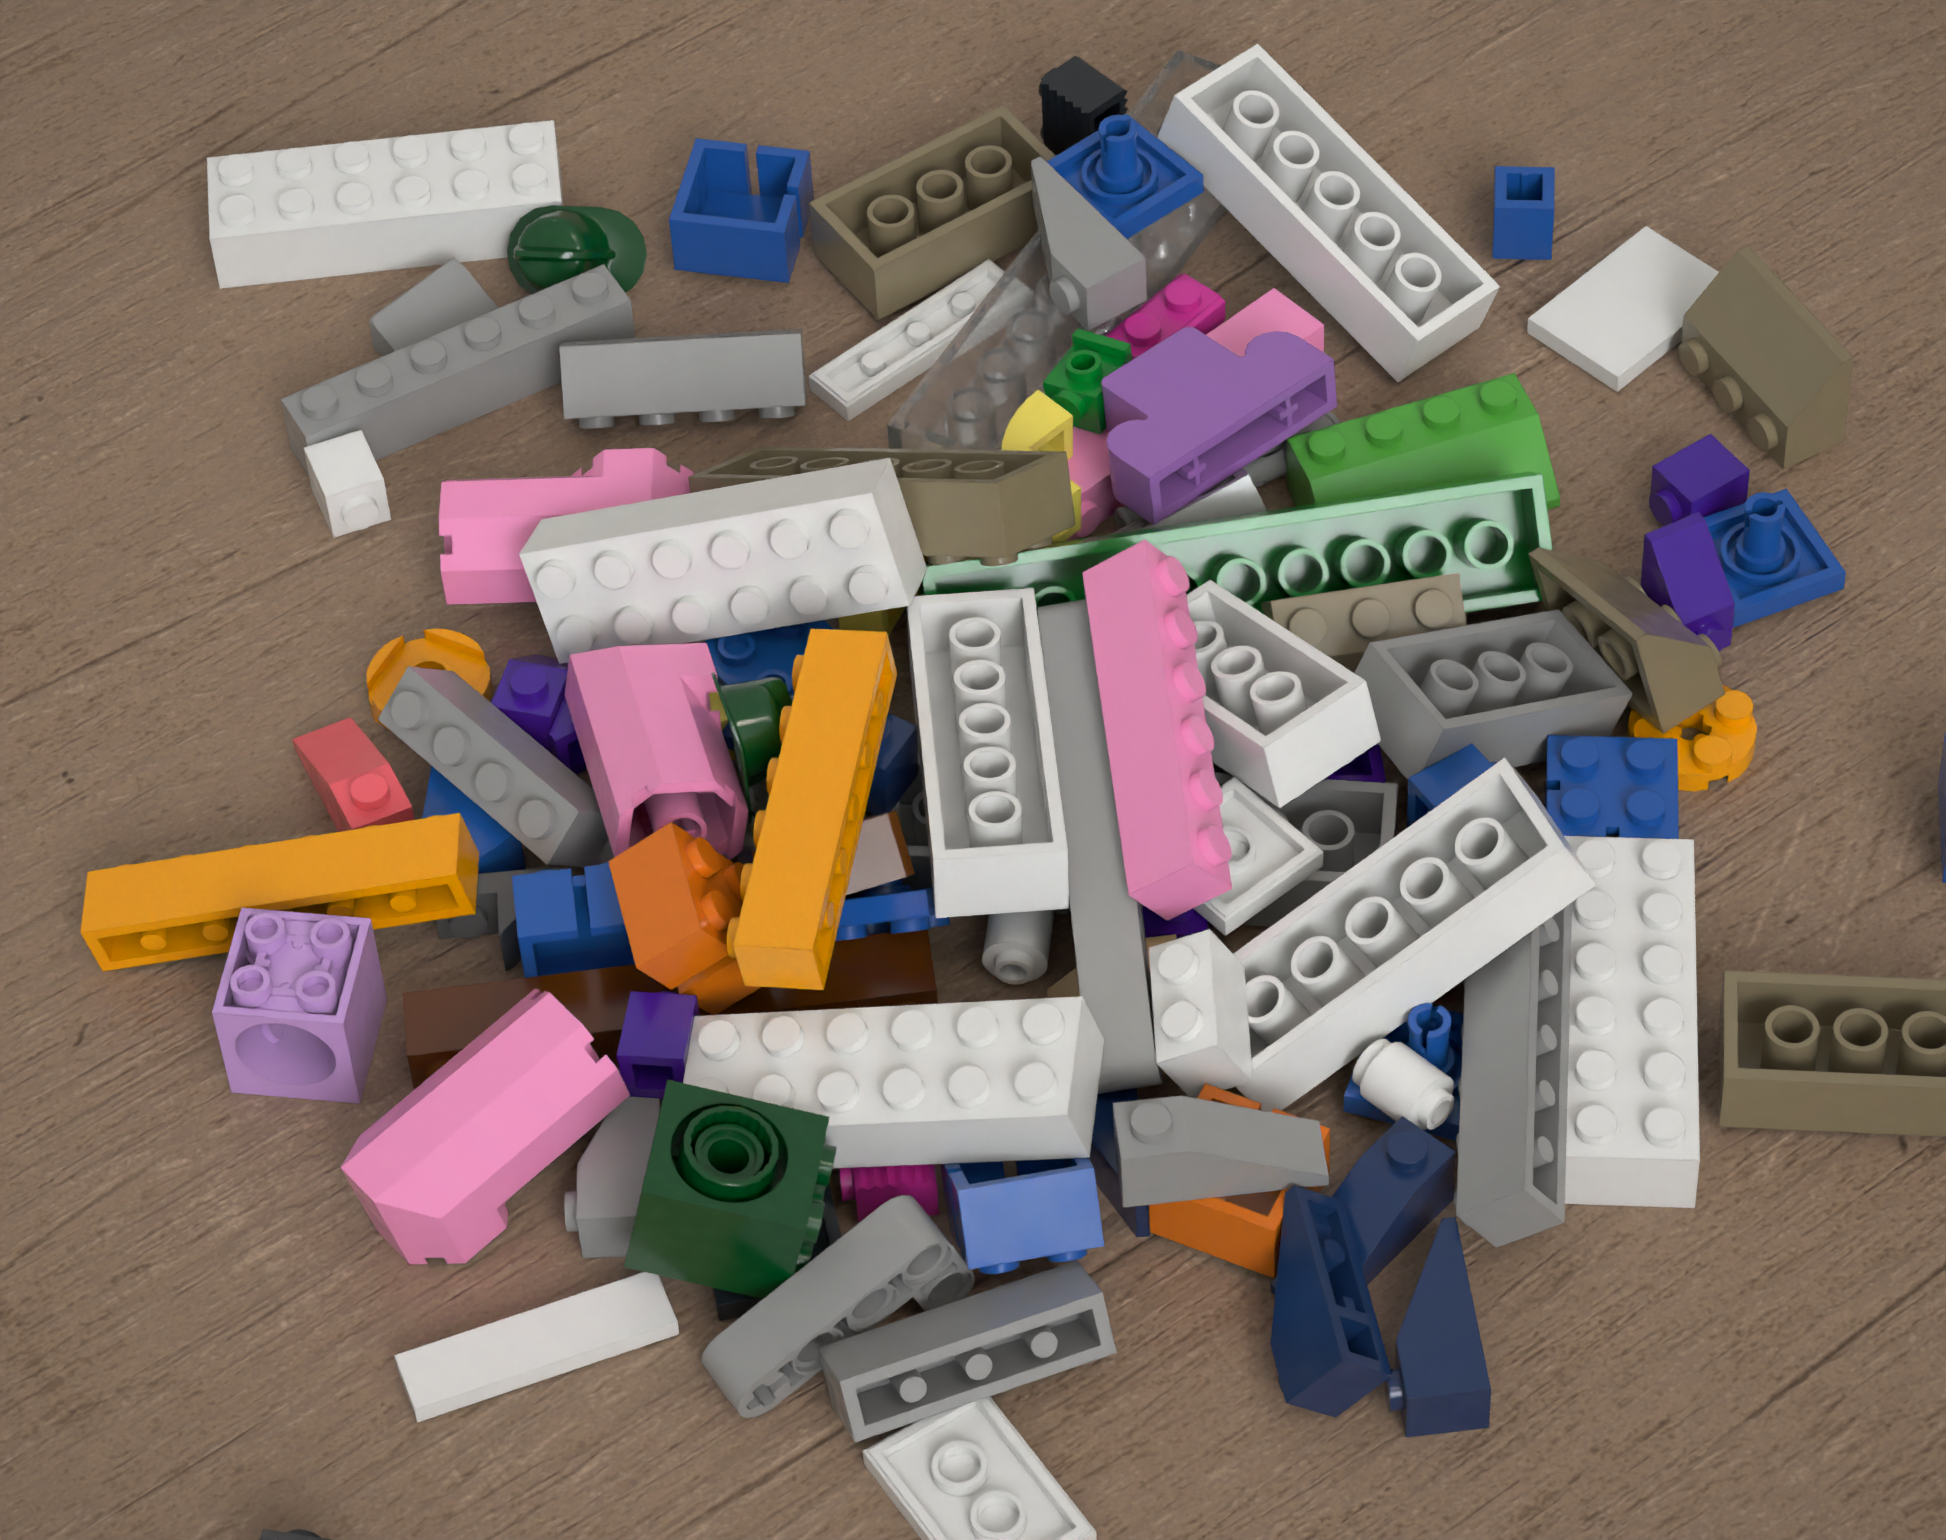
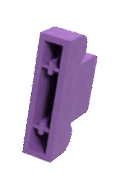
[1101,327,1337,525]

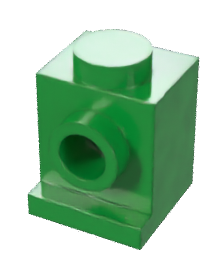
[1043,328,1133,435]

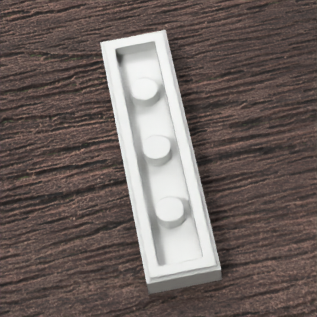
[808,259,1028,421]
[394,1272,679,1422]

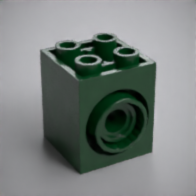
[624,1080,837,1299]

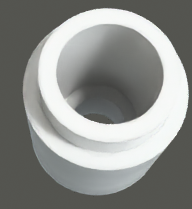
[982,910,1054,985]
[1352,1039,1454,1130]

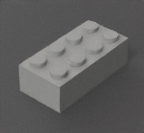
[1355,609,1633,779]

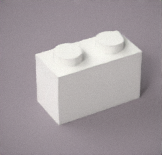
[1149,929,1253,1098]

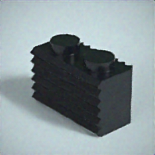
[1038,56,1128,156]

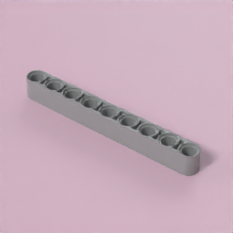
[1038,599,1162,1094]

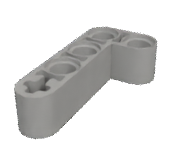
[701,1195,975,1418]

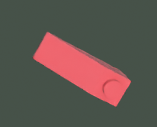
[292,717,415,832]

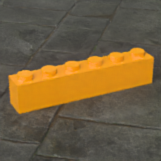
[727,629,897,990]
[80,813,479,971]

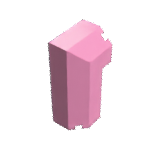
[439,448,694,605]
[565,643,749,860]
[341,989,630,1265]

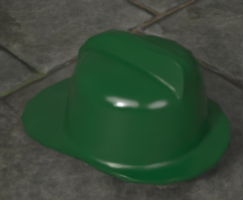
[507,205,647,294]
[711,672,792,824]

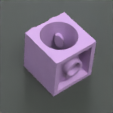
[212,908,387,1104]

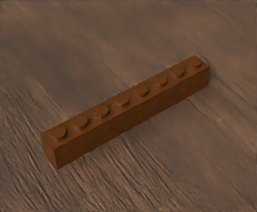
[402,929,938,1090]

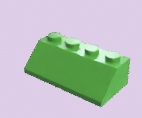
[1287,373,1560,510]

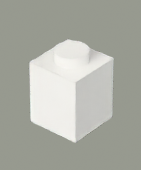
[304,430,391,538]

